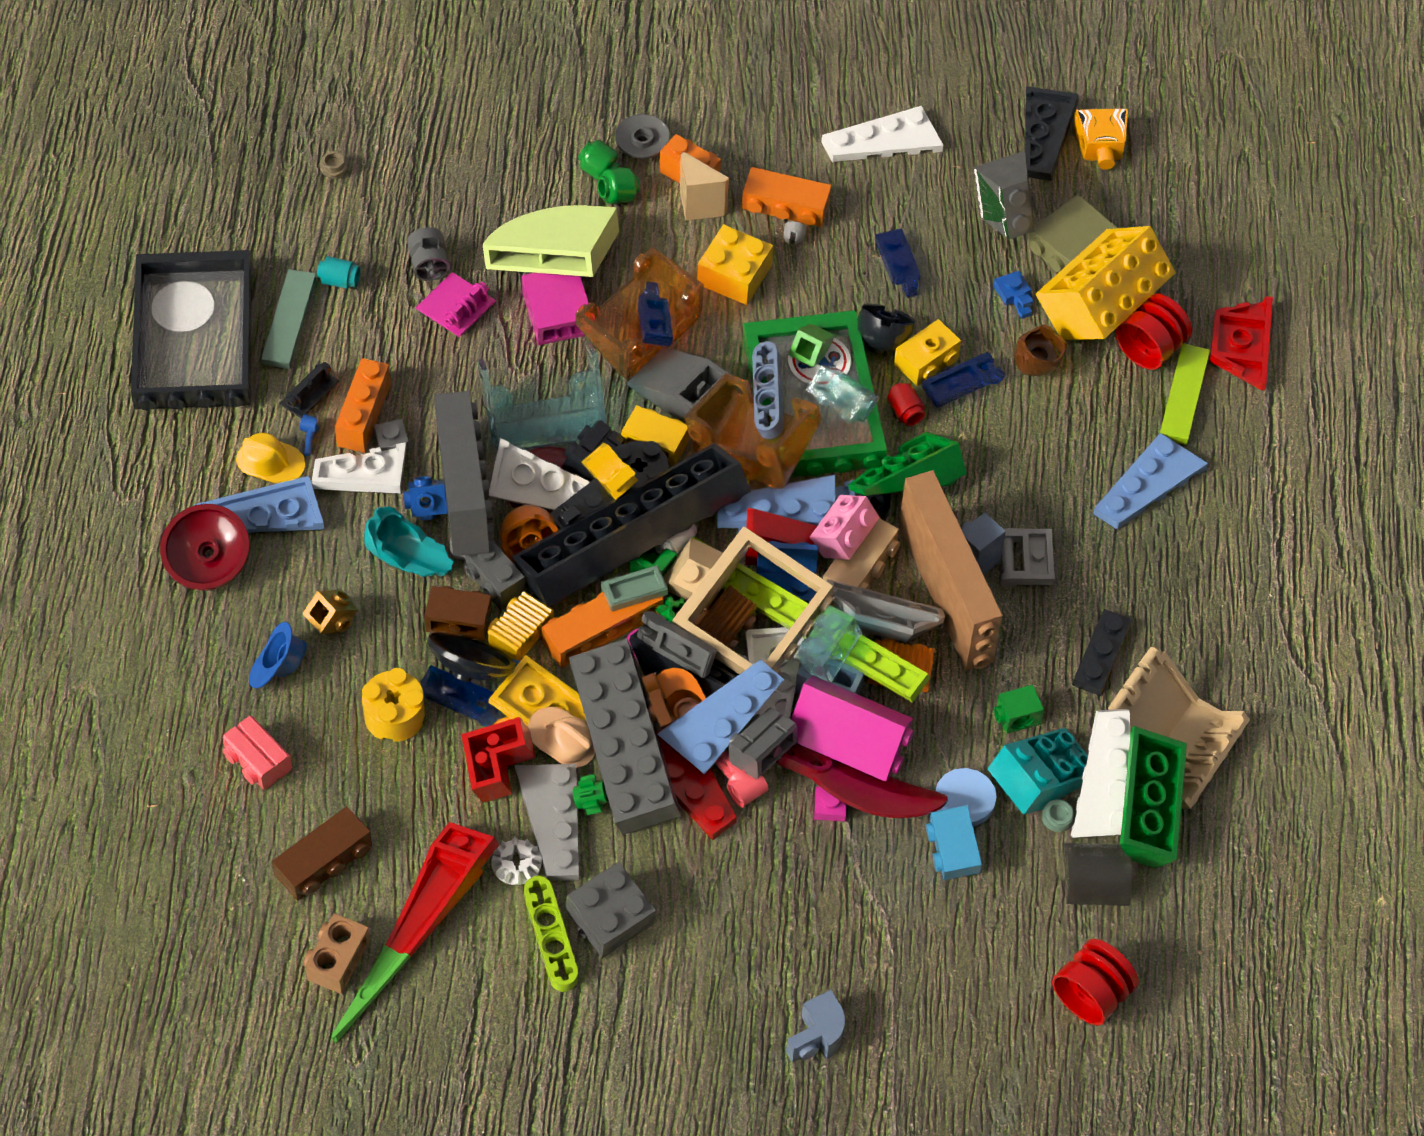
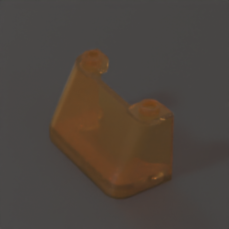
[575,247,704,381]

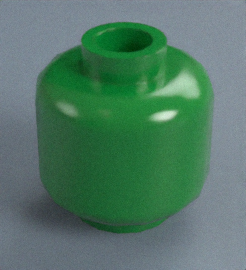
[578,140,620,180]
[597,167,640,205]

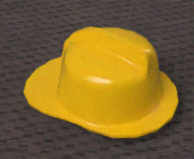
[236,433,305,484]

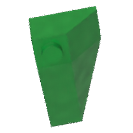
[848,432,967,496]

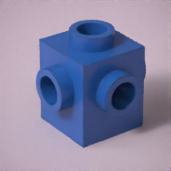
[403,476,447,520]

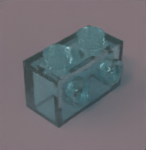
[807,365,880,423]
[797,605,862,683]

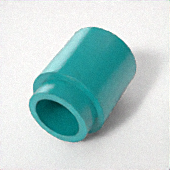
[317,256,361,289]

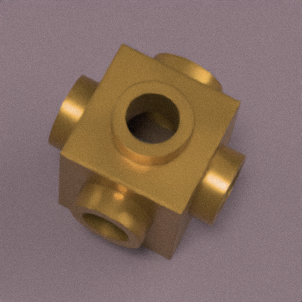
[302,590,358,634]

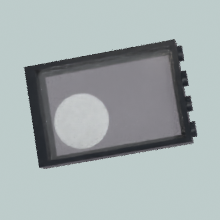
[131,250,252,411]

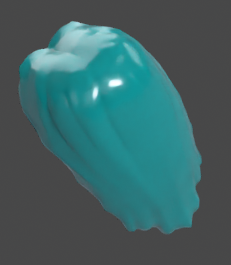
[364,506,454,577]

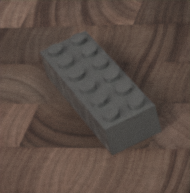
[434,391,494,556]
[569,638,682,835]

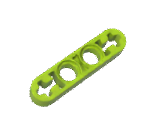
[524,876,578,992]

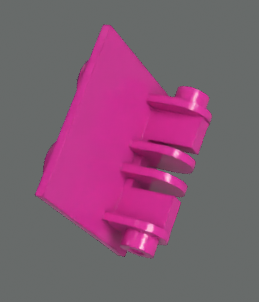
[416,272,496,337]

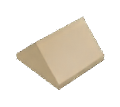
[680,152,729,220]

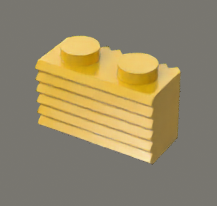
[487,591,554,661]

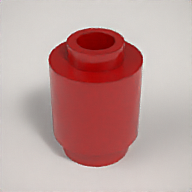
[887,383,926,426]

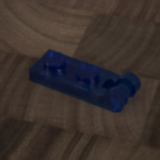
[922,352,1005,408]
[420,665,500,727]

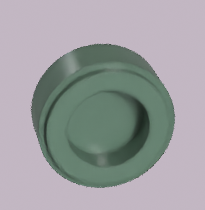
[1042,799,1074,832]

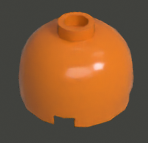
[500,505,558,562]

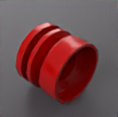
[1115,294,1193,370]
[1052,938,1139,1026]

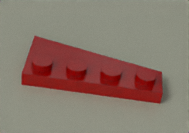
[658,727,737,840]

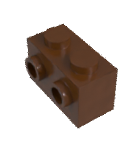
[424,586,492,641]

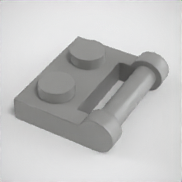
[1000,528,1055,588]

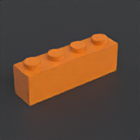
[542,592,663,668]

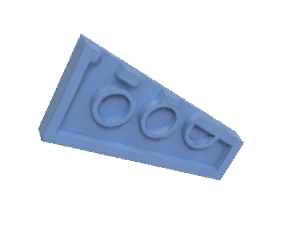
[717,475,836,528]
[194,476,324,533]

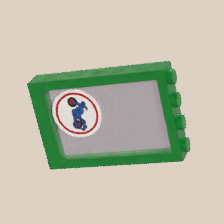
[743,310,887,480]

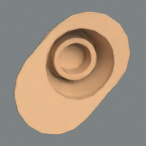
[528,707,595,768]

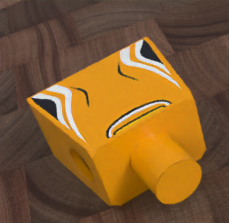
[1073,109,1128,170]

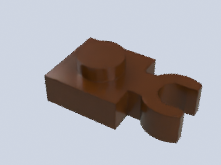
[642,673,675,727]

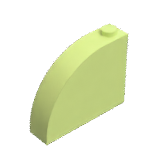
[483,205,619,277]

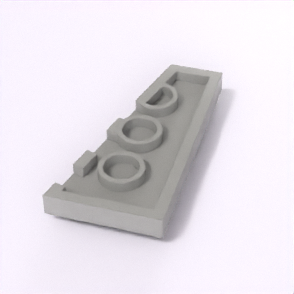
[514,764,579,881]

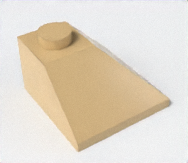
[663,538,739,611]

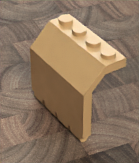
[1108,647,1250,809]

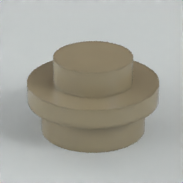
[320,151,348,178]

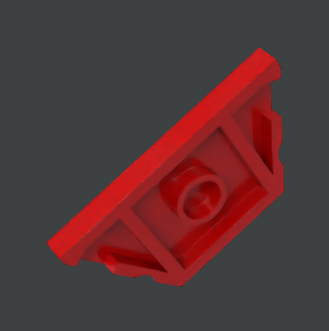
[1210,296,1273,391]

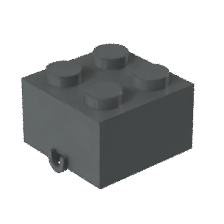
[565,862,656,958]

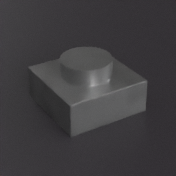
[374,419,409,451]

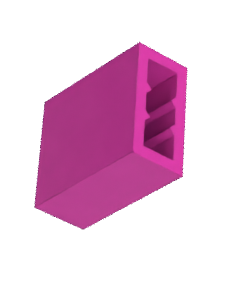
[522,273,593,346]

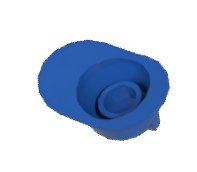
[249,622,307,689]

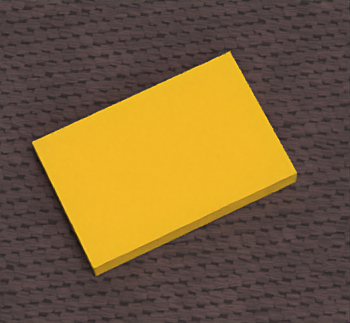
[489,655,587,727]

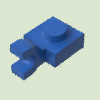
[993,271,1033,319]

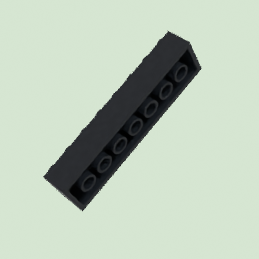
[512,443,751,607]

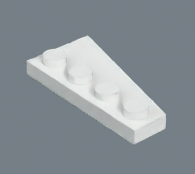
[821,106,943,162]
[1070,709,1130,838]

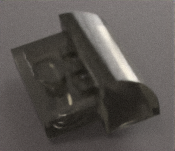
[1062,843,1132,906]

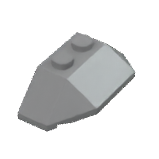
[827,579,945,643]

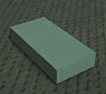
[601,565,668,612]

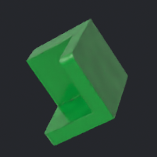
[630,548,676,577]

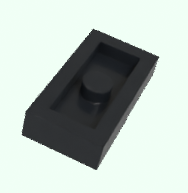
[549,478,613,529]

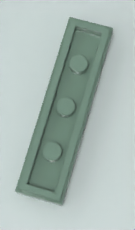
[261,269,316,369]

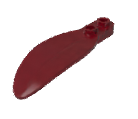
[776,743,948,818]

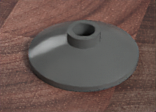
[615,114,670,159]

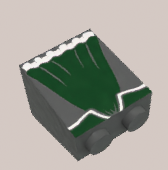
[973,151,1034,239]

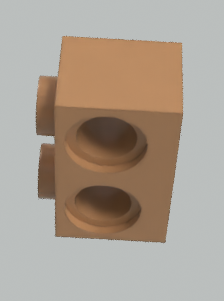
[303,913,370,994]

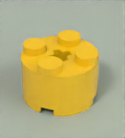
[362,668,425,742]

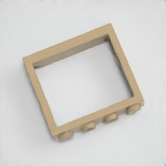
[672,526,834,675]

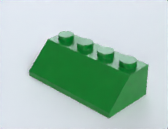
[1120,726,1187,869]

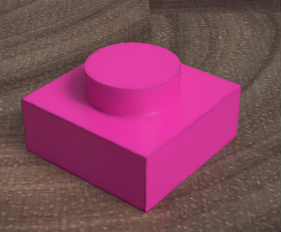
[814,787,846,821]

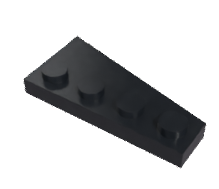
[1025,86,1079,181]

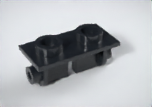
[279,362,339,419]

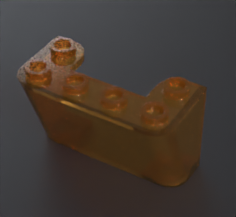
[684,373,821,489]

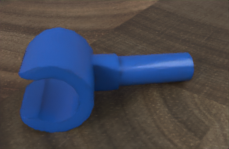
[299,414,319,456]

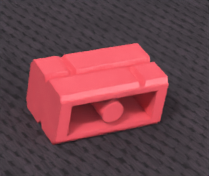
[222,715,292,790]

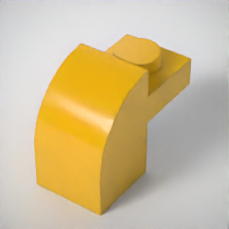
[582,443,638,500]

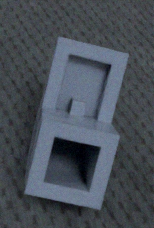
[786,990,845,1062]

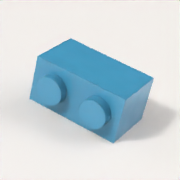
[925,805,982,880]

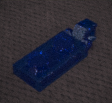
[875,228,920,298]
[638,281,673,347]

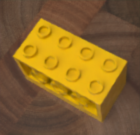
[1036,226,1176,340]

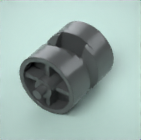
[407,227,450,281]

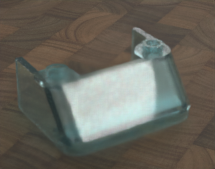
[477,342,607,450]

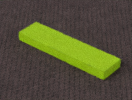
[1160,344,1210,445]

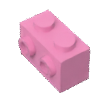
[810,495,880,560]

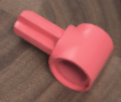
[715,751,769,808]

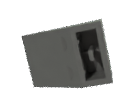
[627,347,731,430]

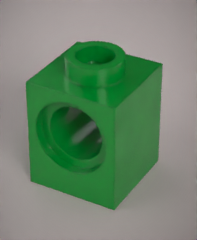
[993,684,1044,734]

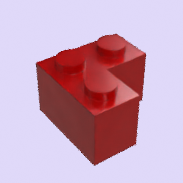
[461,717,536,803]

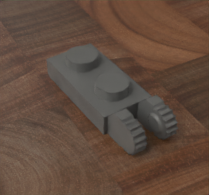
[637,611,717,678]

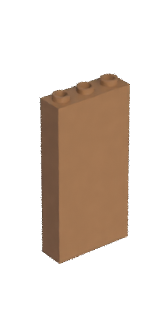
[899,470,1003,670]

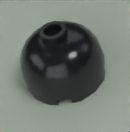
[857,304,915,355]

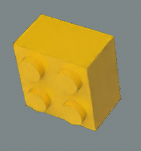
[697,224,773,305]

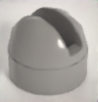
[783,221,807,245]

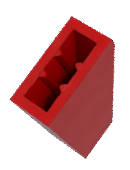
[745,508,821,565]

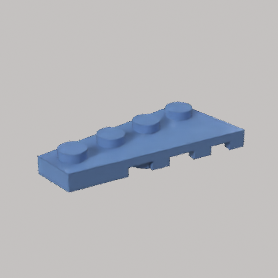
[1093,433,1208,529]
[657,659,784,774]

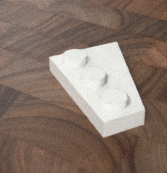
[312,442,406,494]

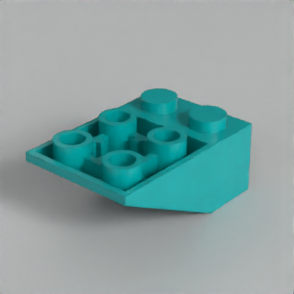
[987,728,1088,815]

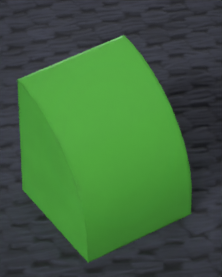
[788,323,835,367]

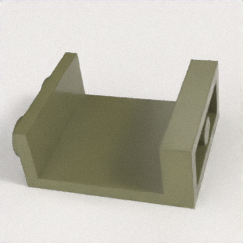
[1028,195,1117,272]

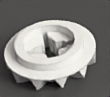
[491,837,542,885]

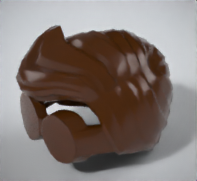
[1014,324,1067,376]

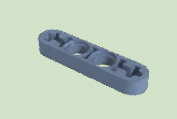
[752,341,784,439]

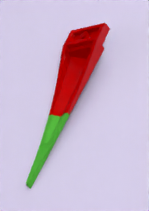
[331,822,499,1043]

